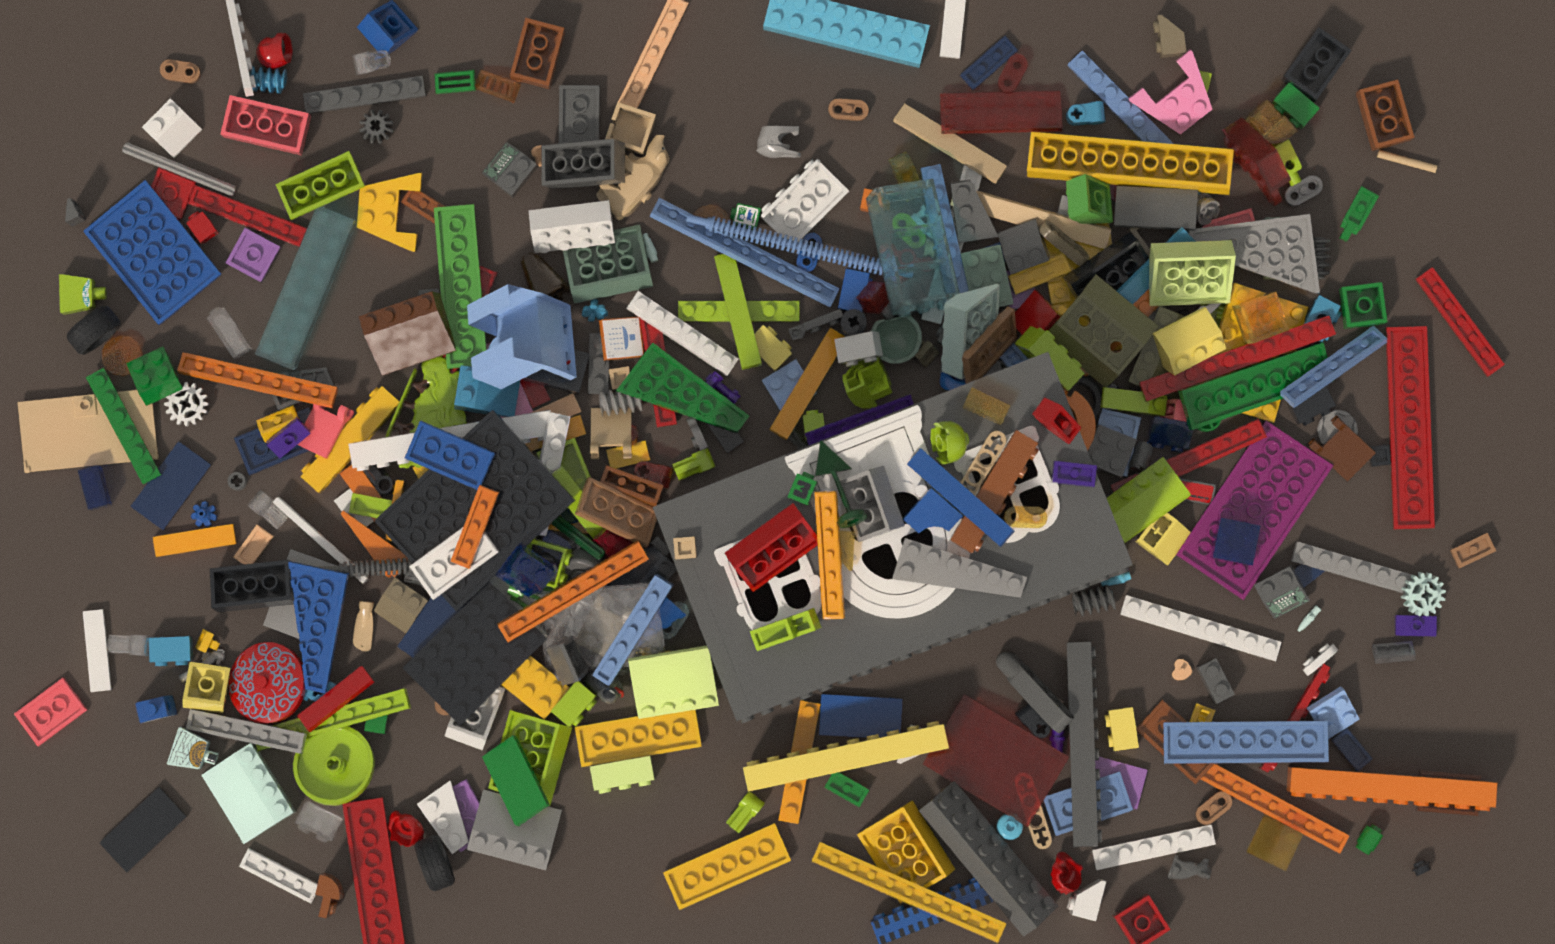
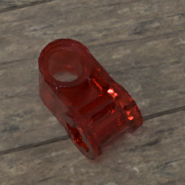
[634,461,674,489]

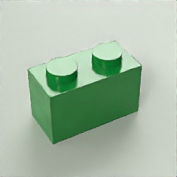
[1271,82,1320,129]

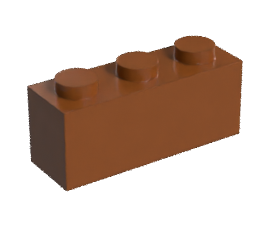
[600,465,664,507]

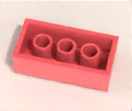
[220,95,311,156]

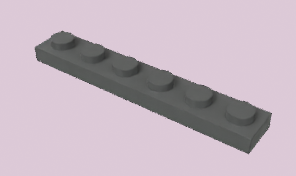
[303,76,426,114]

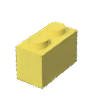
[755,325,792,372]
[1104,707,1139,751]

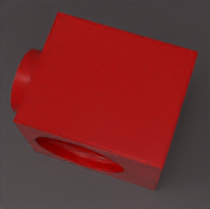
[186,211,219,244]

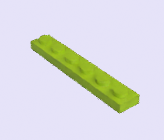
[678,301,799,322]

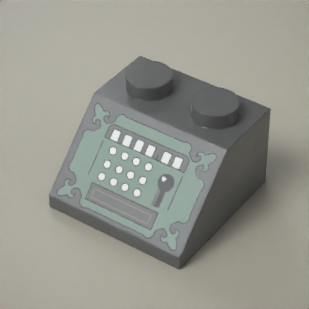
[482,142,538,198]
[1254,565,1311,619]

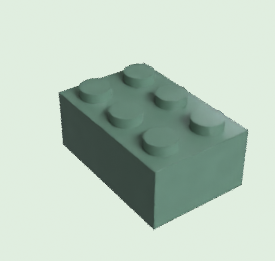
[961,245,1014,308]

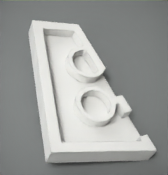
[417,780,469,854]

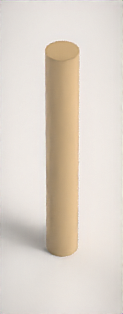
[1377,150,1437,173]

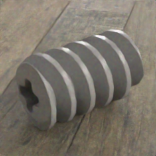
[599,389,642,417]

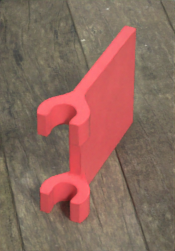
[297,404,354,459]

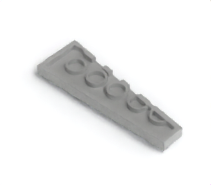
[892,538,1027,598]

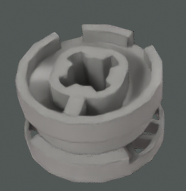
[1196,193,1220,225]

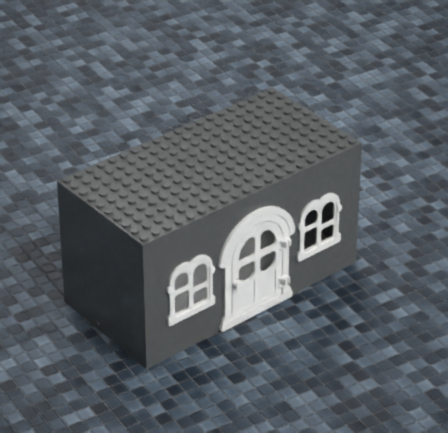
[653,352,1133,724]

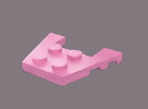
[1128,50,1212,134]

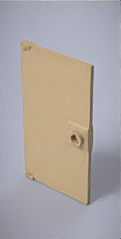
[18,390,159,473]

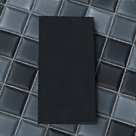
[99,787,187,873]

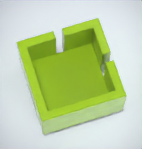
[551,681,597,727]

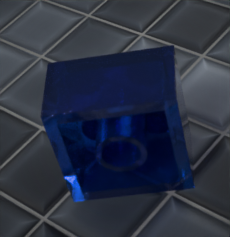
[1210,518,1261,566]

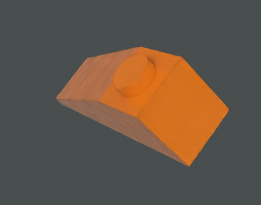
[341,510,408,578]

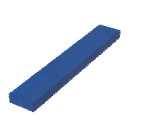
[907,448,1015,547]

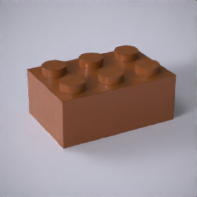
[510,17,566,89]
[1356,79,1415,151]

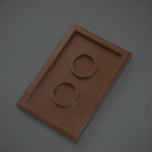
[1416,770,1481,816]

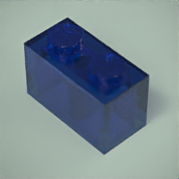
[78,465,112,511]

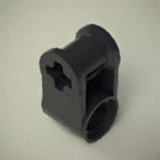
[1015,702,1050,739]

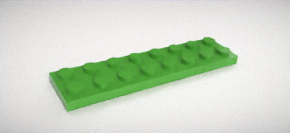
[434,204,487,369]

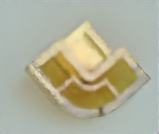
[1244,100,1297,144]

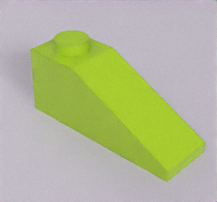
[1101,387,1167,416]

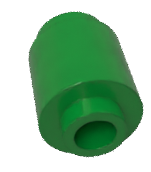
[1355,824,1383,855]

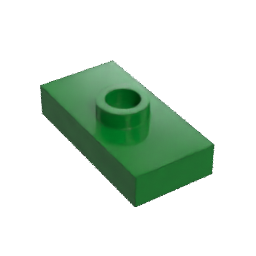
[824,772,869,808]

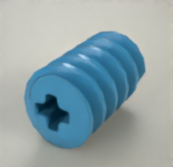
[249,66,287,94]

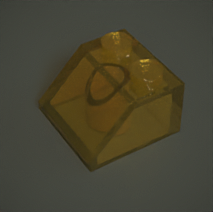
[1246,816,1303,871]

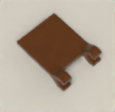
[1308,415,1376,482]

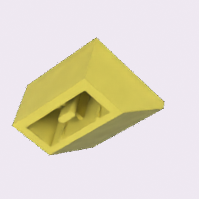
[1135,513,1191,566]

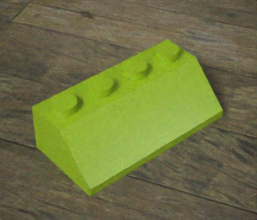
[275,151,365,220]
[1107,457,1191,543]

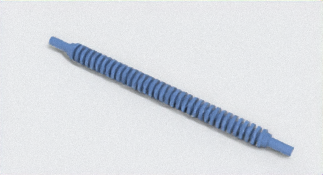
[686,214,913,279]

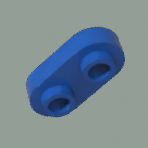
[796,233,822,273]

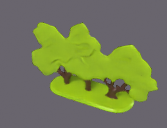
[385,356,467,469]

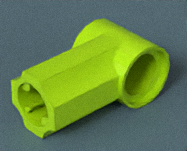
[672,448,716,480]
[726,791,765,833]

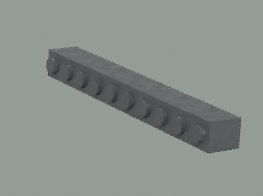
[1067,642,1102,847]

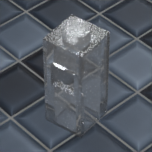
[207,307,253,360]

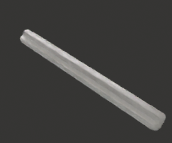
[122,142,236,196]

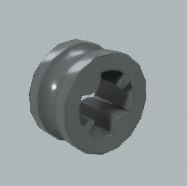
[228,472,247,491]

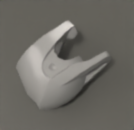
[756,126,801,158]

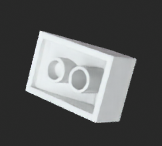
[445,687,505,750]

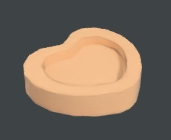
[531,145,542,167]
[1172,659,1192,680]

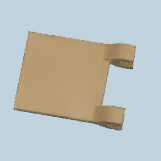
[590,407,632,459]

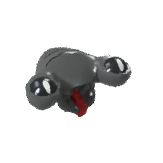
[584,660,630,704]

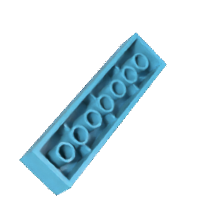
[763,0,930,68]

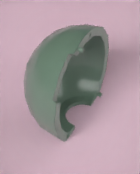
[871,315,922,364]

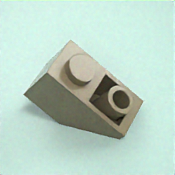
[1153,15,1186,58]

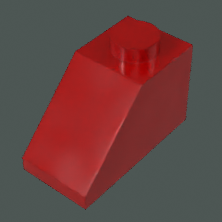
[1032,397,1082,444]

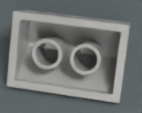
[840,466,905,542]

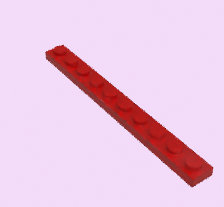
[1139,316,1336,402]

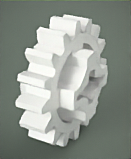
[164,382,209,427]

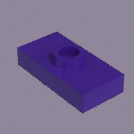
[266,417,311,458]
[1052,461,1097,487]
[1395,615,1437,637]

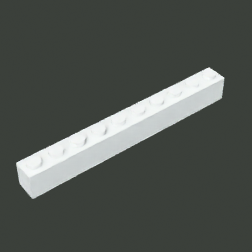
[348,410,551,471]

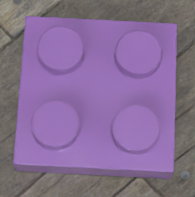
[226,228,281,283]

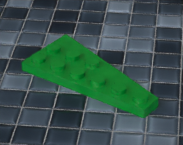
[616,343,749,433]

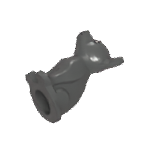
[1167,855,1211,880]

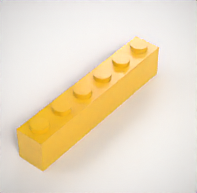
[300,386,400,494]

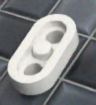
[1302,643,1338,676]

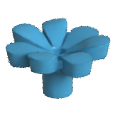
[582,299,608,322]

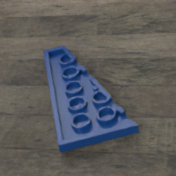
[288,561,349,694]

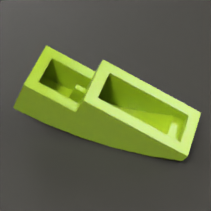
[750,608,822,651]

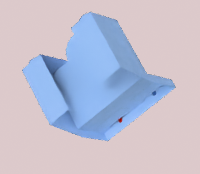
[467,284,577,389]

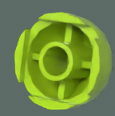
[930,421,969,464]

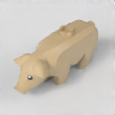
[596,135,670,220]

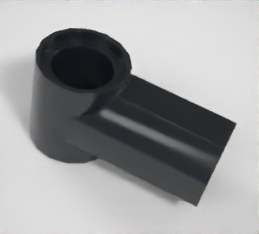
[363,464,395,495]

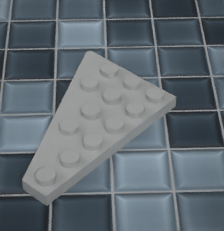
[1188,214,1320,294]

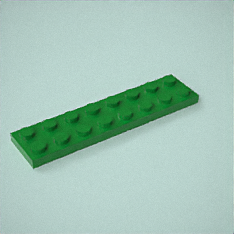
[1178,342,1334,430]

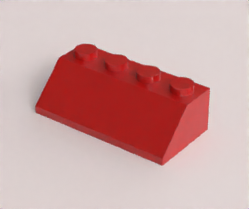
[724,503,818,592]

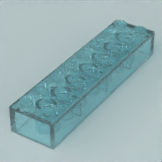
[255,206,357,371]

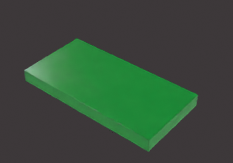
[482,735,550,826]

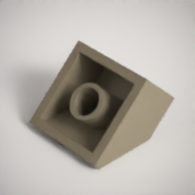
[374,577,429,633]

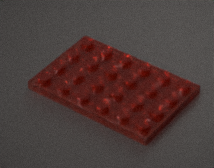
[923,694,1069,827]

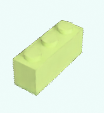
[590,755,655,794]

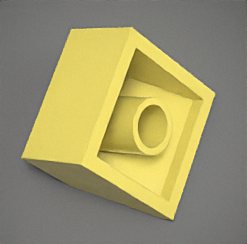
[183,662,230,714]

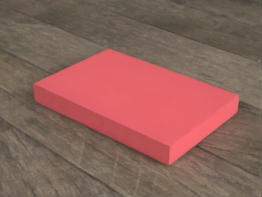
[14,677,88,747]

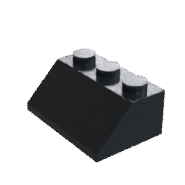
[606,543,677,609]

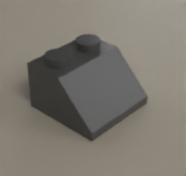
[998,218,1050,274]
[546,636,589,686]

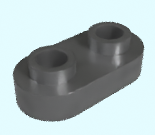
[1284,175,1323,206]

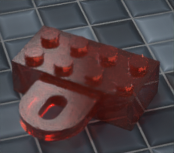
[1222,117,1291,207]

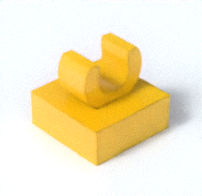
[195,629,220,653]
[1189,703,1216,722]

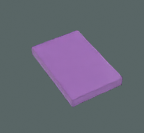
[1095,757,1148,809]
[453,779,480,852]

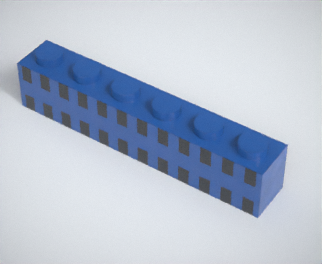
[870,878,994,944]

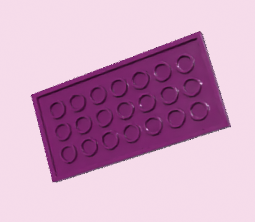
[1176,421,1333,600]

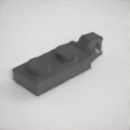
[789,309,843,341]

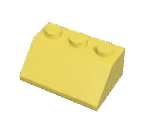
[1153,307,1226,376]

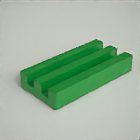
[434,70,476,94]

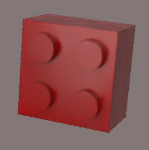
[1113,894,1171,944]

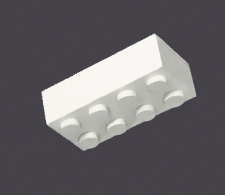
[528,200,615,253]

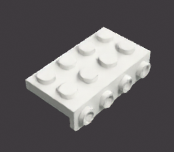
[761,159,849,242]

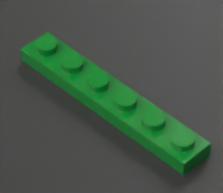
[86,368,161,485]

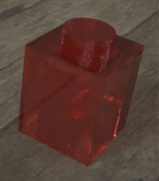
[856,281,892,314]

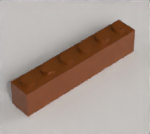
[949,430,1039,553]

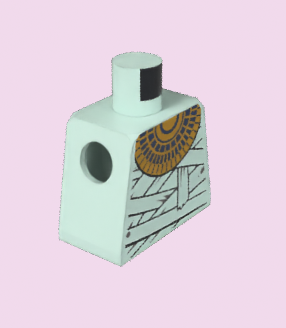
[167,727,219,769]

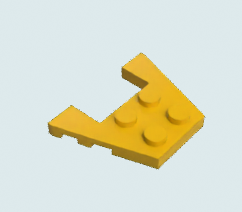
[357,173,423,252]

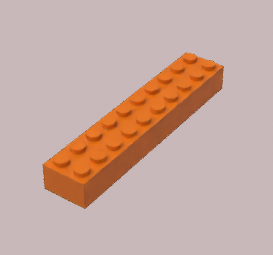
[1287,767,1497,811]

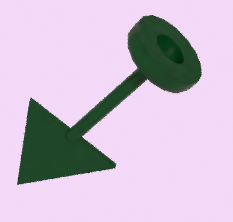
[814,440,867,528]

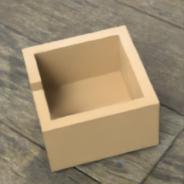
[605,102,656,156]

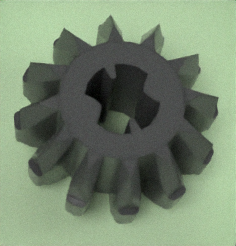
[359,110,393,144]

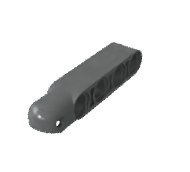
[996,651,1074,733]

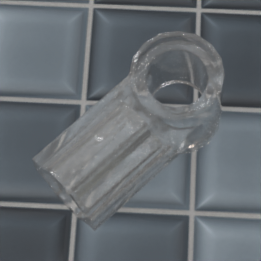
[247,489,289,529]
[107,635,149,656]

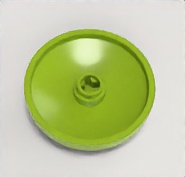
[293,726,375,805]

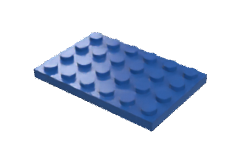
[83,180,222,325]

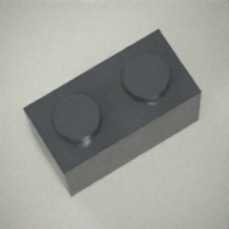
[1196,658,1235,704]

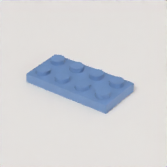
[1043,771,1133,836]

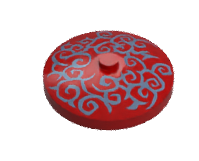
[229,642,306,724]

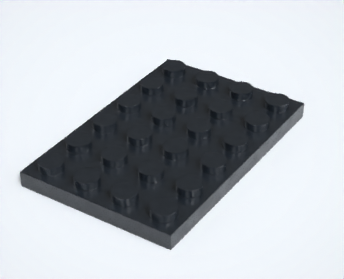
[403,581,547,726]

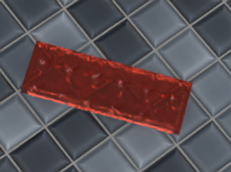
[939,91,1063,134]

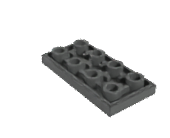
[1114,186,1198,231]

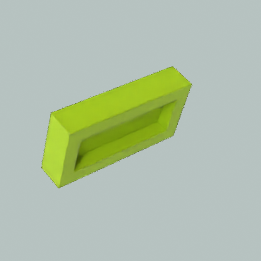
[349,493,392,518]

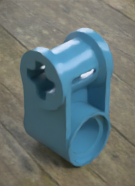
[1065,101,1106,126]

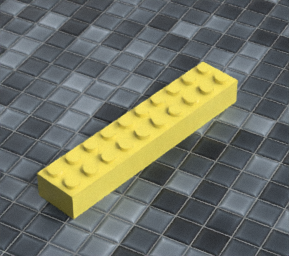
[743,721,949,792]

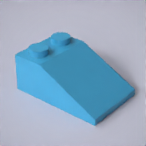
[454,365,520,417]

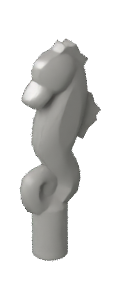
[179,649,225,683]

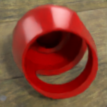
[256,33,293,69]

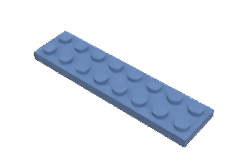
[1163,721,1329,764]

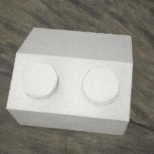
[142,99,202,158]
[1067,879,1106,921]

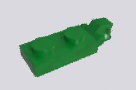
[1339,186,1379,242]

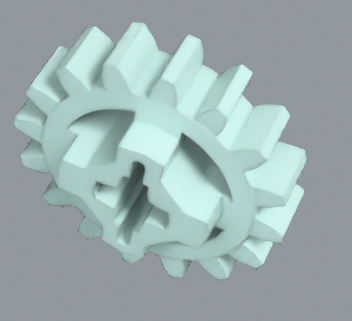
[1401,572,1446,616]

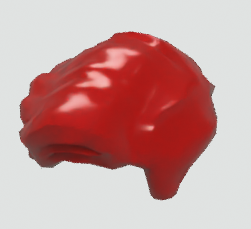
[388,811,424,847]
[1051,852,1083,895]

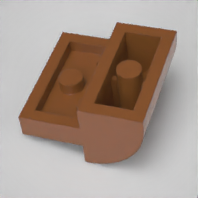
[315,873,344,918]

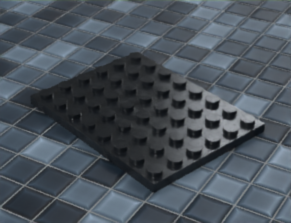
[374,410,576,611]

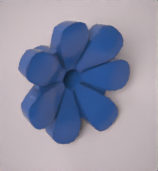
[191,501,217,528]

